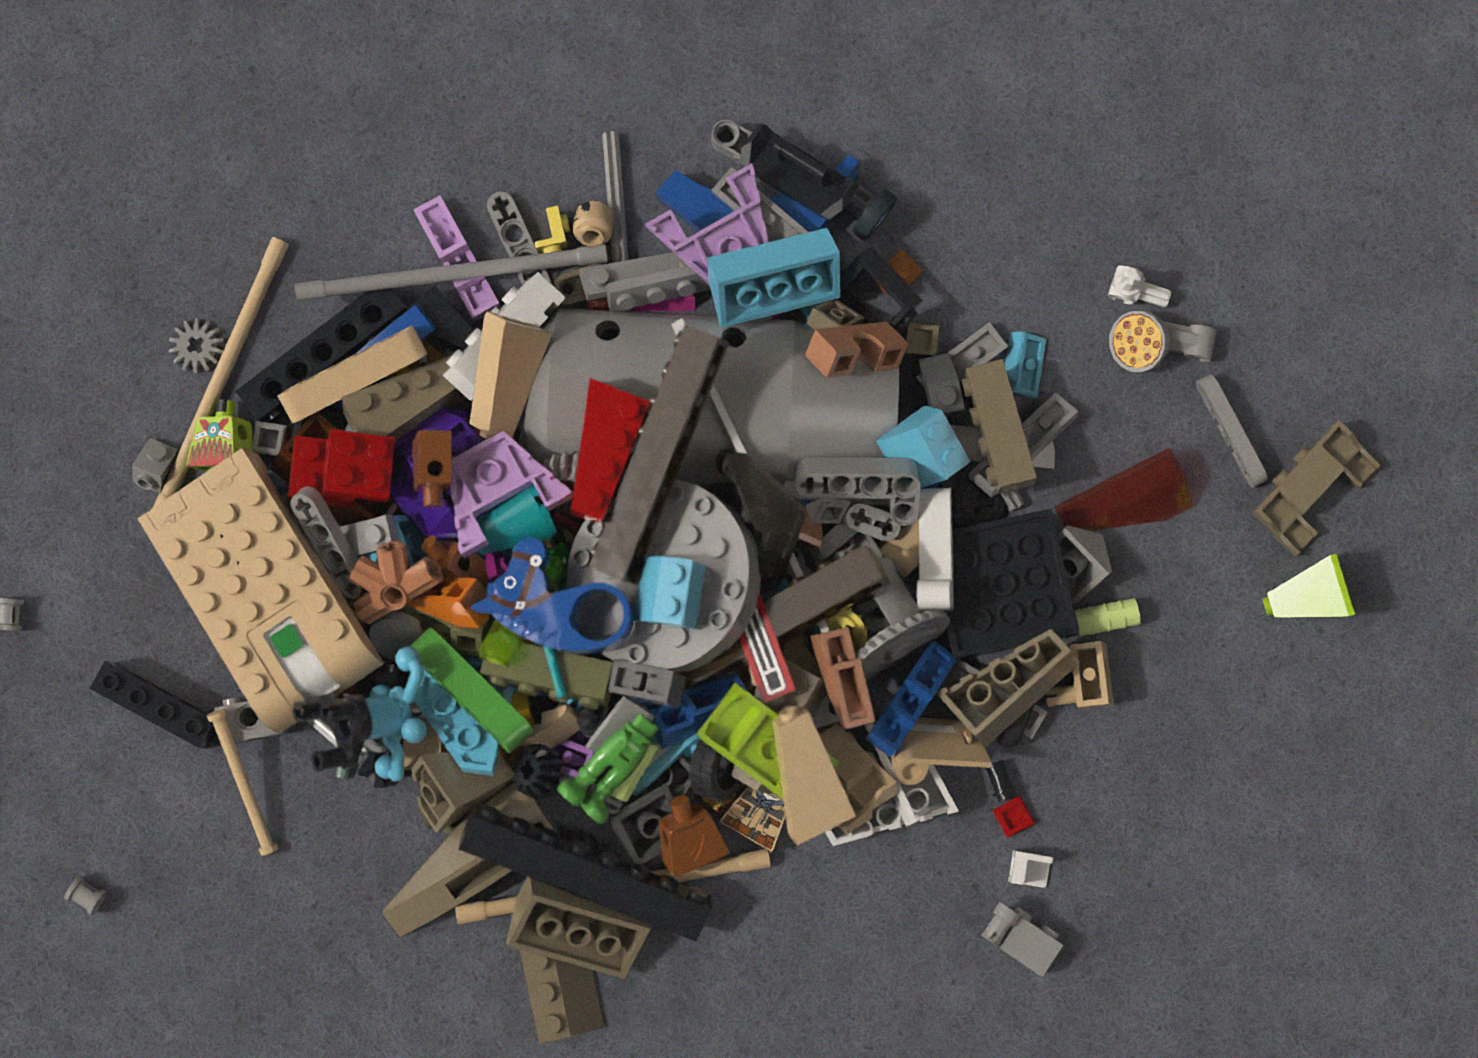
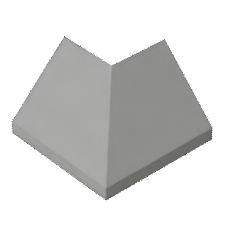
[1057,526,1112,605]

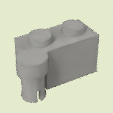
[981,902,1063,977]

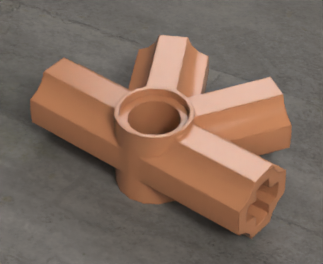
[349,541,444,624]

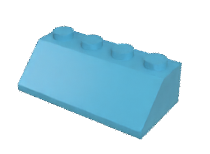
[707,228,840,327]

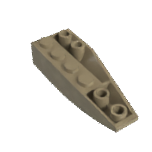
[382,782,558,937]

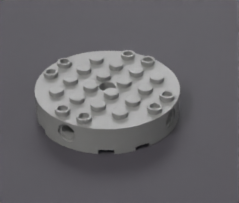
[567,479,761,673]

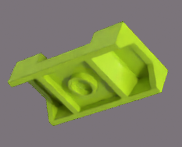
[697,682,841,799]

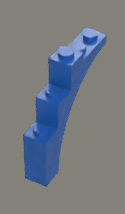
[656,155,859,232]

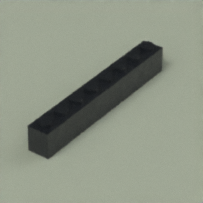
[458,804,712,942]

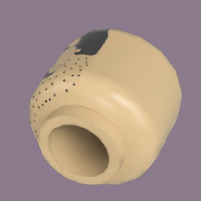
[573,201,614,246]

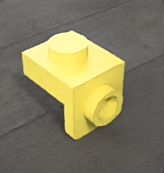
[535,206,571,254]

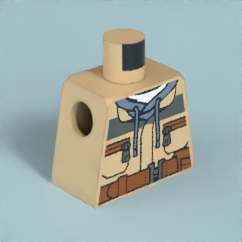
[720,786,786,852]

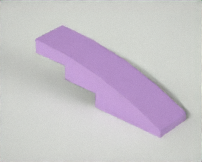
[413,196,502,322]

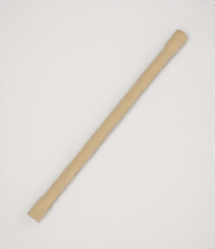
[153,237,289,508]
[455,849,771,925]

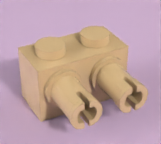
[1046,641,1114,710]

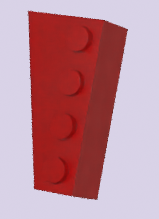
[571,378,650,526]

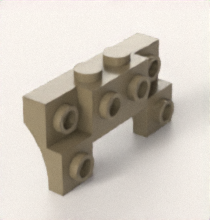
[1252,420,1380,556]

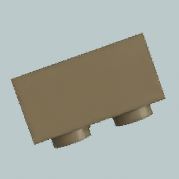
[807,299,864,331]

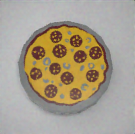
[1109,311,1170,372]

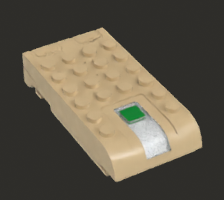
[138,448,384,734]

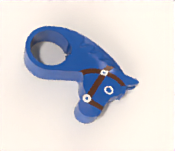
[471,538,634,654]

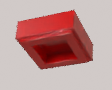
[992,795,1035,838]

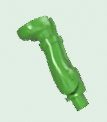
[557,713,659,824]

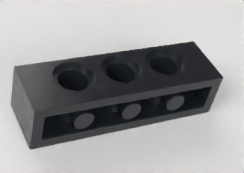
[89,661,216,749]

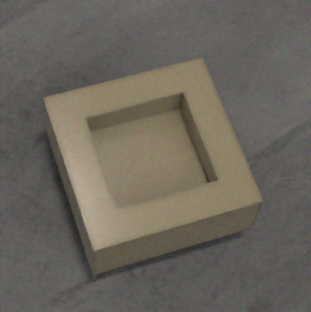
[905,322,939,357]

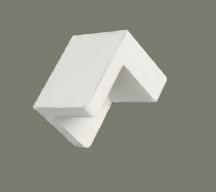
[1008,850,1053,888]

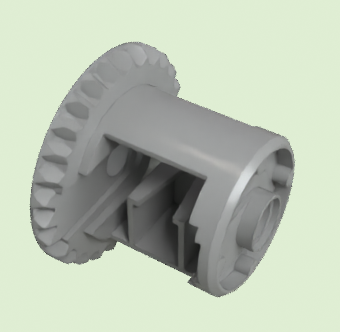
[845,557,950,679]

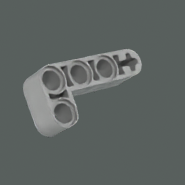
[795,457,920,526]

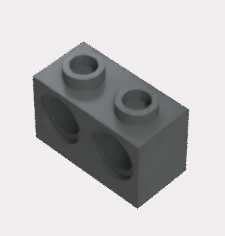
[607,659,686,709]

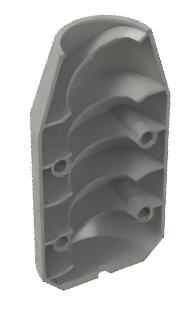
[518,308,899,501]

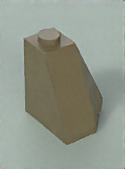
[411,751,515,834]

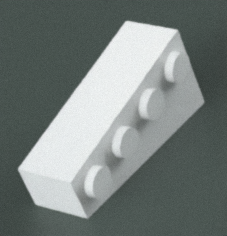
[442,272,565,401]

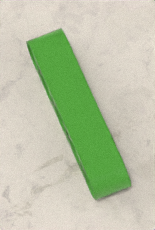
[410,627,534,753]

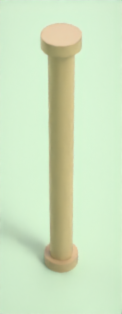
[207,709,279,856]

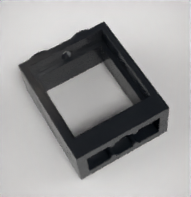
[837,247,923,334]

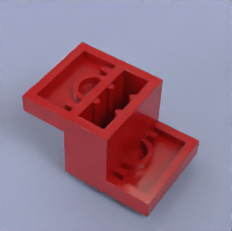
[287,429,395,507]

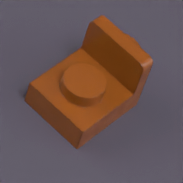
[875,249,923,295]

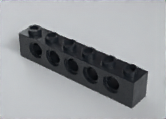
[235,288,408,423]

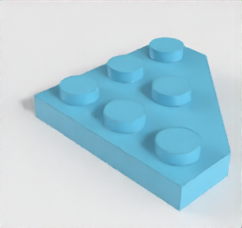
[414,670,514,776]

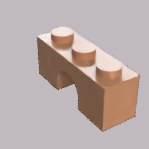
[805,321,909,378]

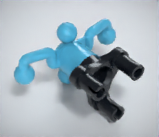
[292,646,427,782]

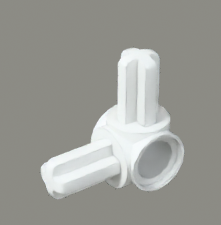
[1108,266,1171,307]

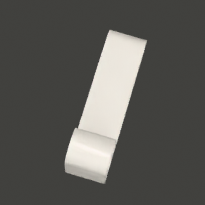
[917,488,954,611]

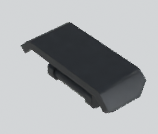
[740,123,859,220]

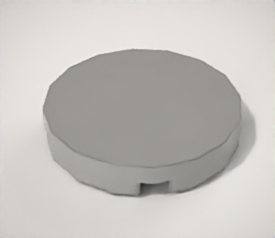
[369,611,427,662]

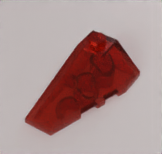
[1054,448,1193,531]

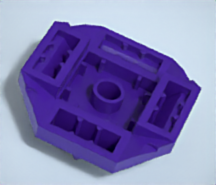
[389,407,491,541]

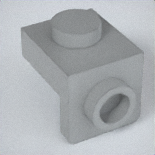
[132,438,178,493]

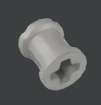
[0,598,24,631]
[64,875,107,916]

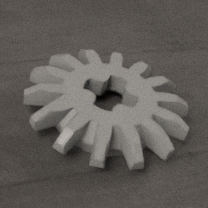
[169,318,224,373]

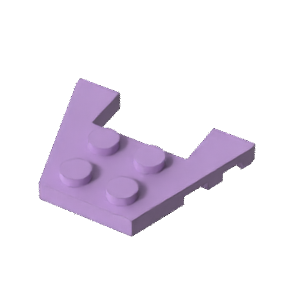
[645,163,769,285]
[450,431,573,558]

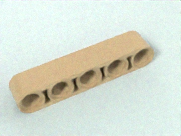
[277,326,428,423]

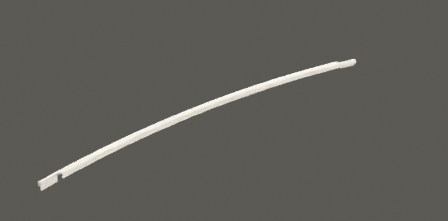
[671,318,918,827]

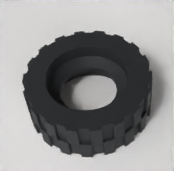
[689,739,743,802]

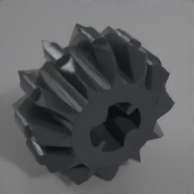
[512,744,565,799]

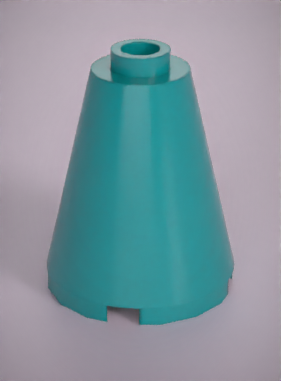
[477,485,558,555]

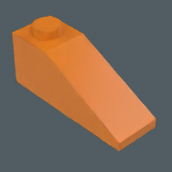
[405,577,490,628]

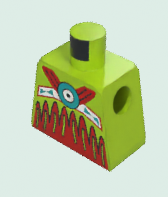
[186,399,253,472]

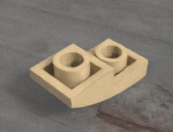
[520,705,580,748]

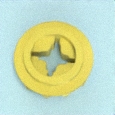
[826,608,870,654]

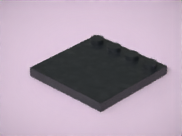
[944,509,1079,659]

